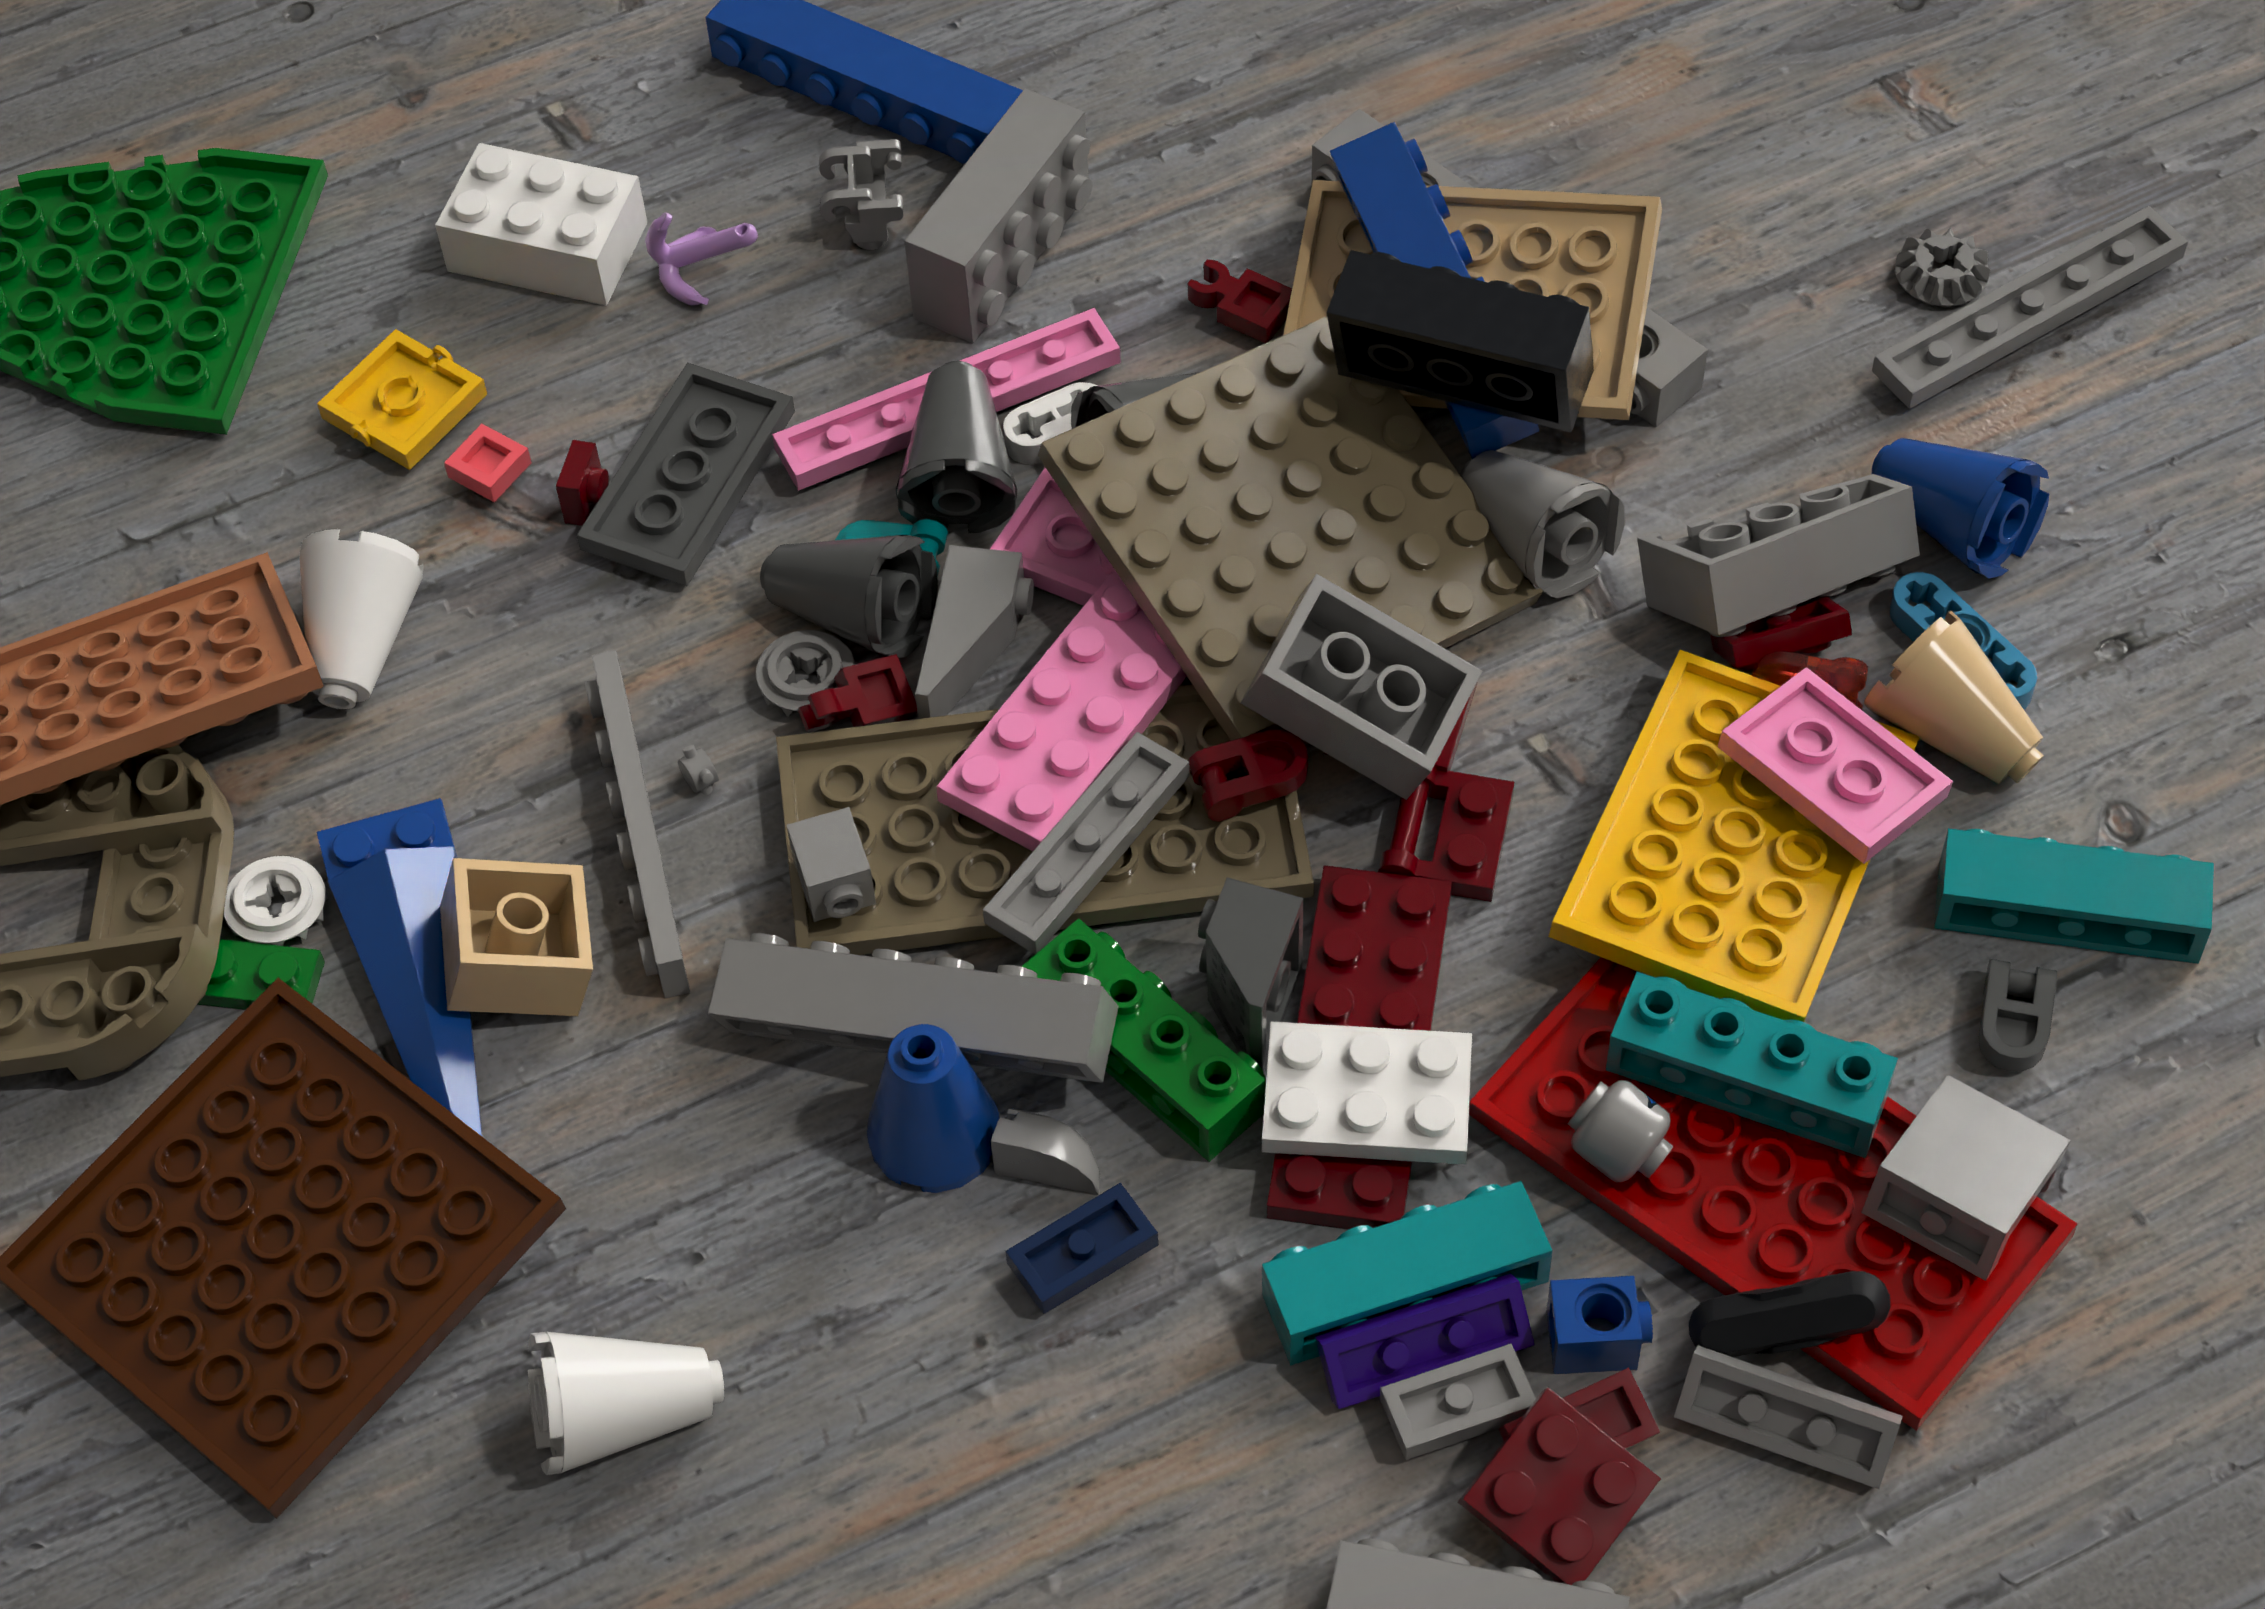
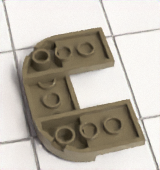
[0,744,234,1081]

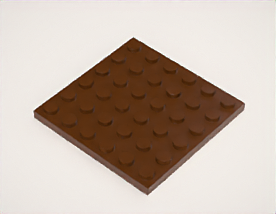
[0,978,566,1519]

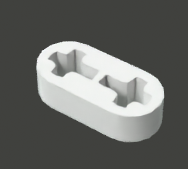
[1003,382,1098,465]

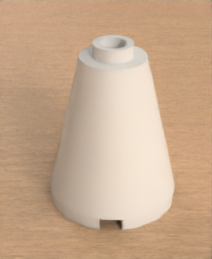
[299,529,424,709]
[528,1332,724,1475]

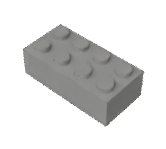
[905,88,1093,344]

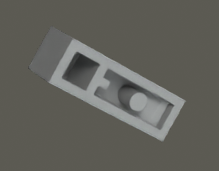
[915,545,1034,719]

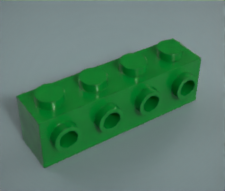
[1021,918,1266,1162]

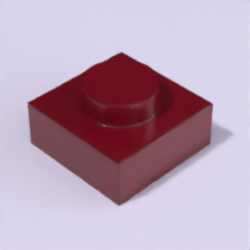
[556,440,609,526]

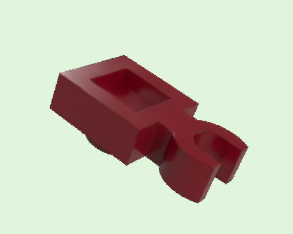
[1187,259,1292,343]

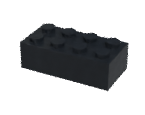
[1326,250,1594,432]

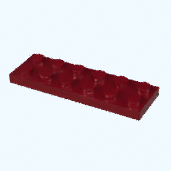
[1267,865,1452,1229]

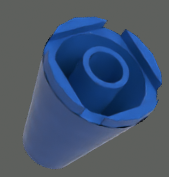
[1872,438,2049,578]
[867,1024,1000,1193]

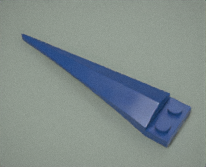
[317,798,483,1137]

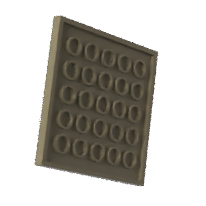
[1037,316,1543,741]

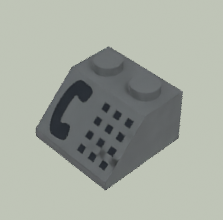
[1198,877,1303,1072]

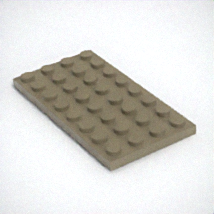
[776,684,1314,955]

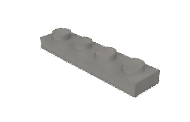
[983,732,1190,954]

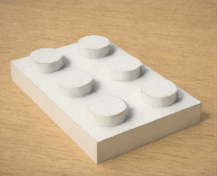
[1262,1022,1472,1165]

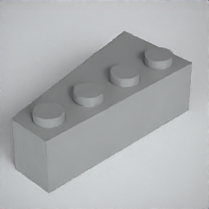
[1637,474,1920,637]

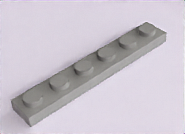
[1872,206,2188,409]
[585,650,691,998]

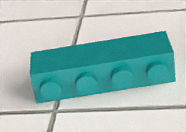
[1934,828,2214,964]
[1262,1181,1553,1366]

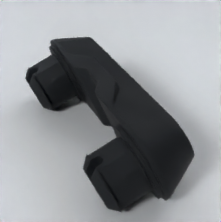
[1689,1271,1890,1357]

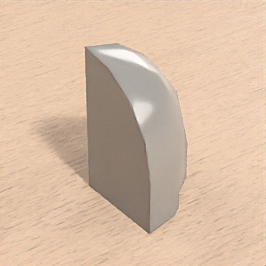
[991,1108,1100,1195]

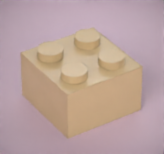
[440,858,593,1016]

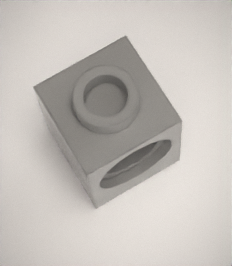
[787,807,876,922]

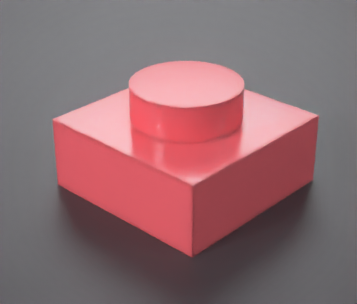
[444,423,532,503]

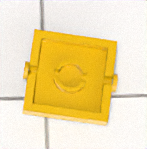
[317,329,487,470]

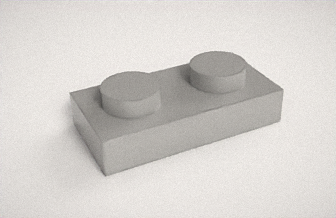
[1380,1344,1536,1460]

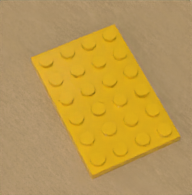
[1548,649,1919,1022]

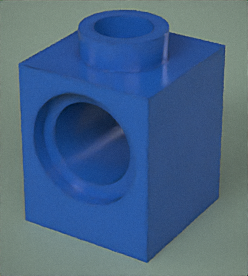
[1546,1276,1653,1374]

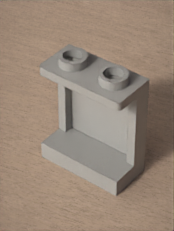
[1861,1075,2071,1281]

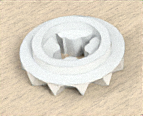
[224,856,329,946]

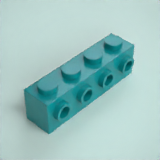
[1606,972,1898,1158]

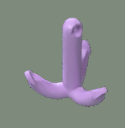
[645,212,758,305]

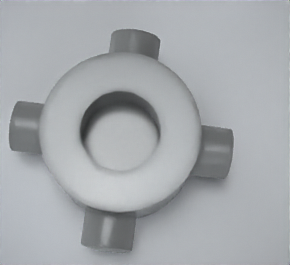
[678,745,719,795]

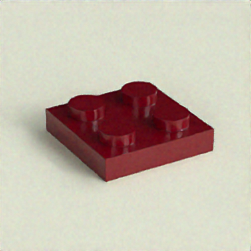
[1458,1387,1661,1585]

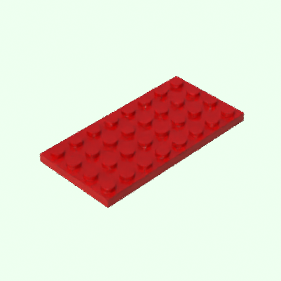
[1469,957,2078,1431]

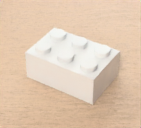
[435,143,648,306]

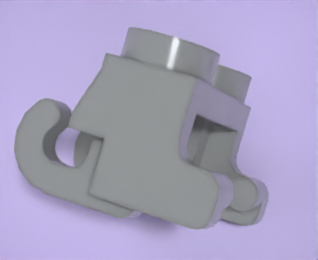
[819,139,904,250]

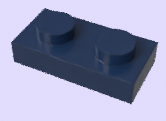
[1005,1182,1159,1314]

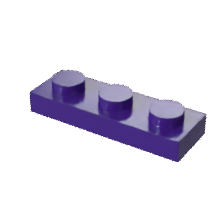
[1315,1273,1535,1409]

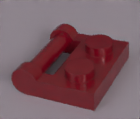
[1378,766,1515,902]

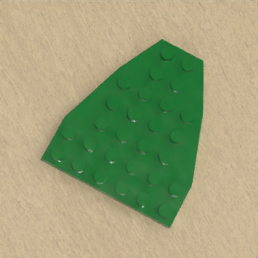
[0,148,328,435]

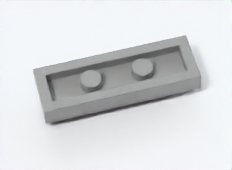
[1674,1345,1903,1489]

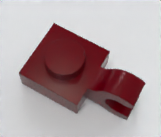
[798,654,917,732]

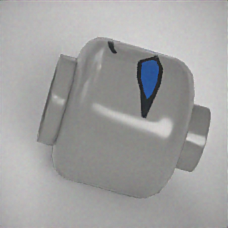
[1568,1080,1673,1183]

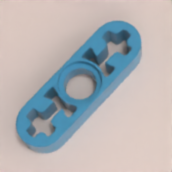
[1889,572,2037,710]

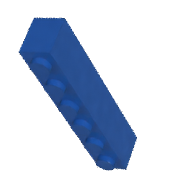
[705,0,1023,164]
[1330,122,1539,460]

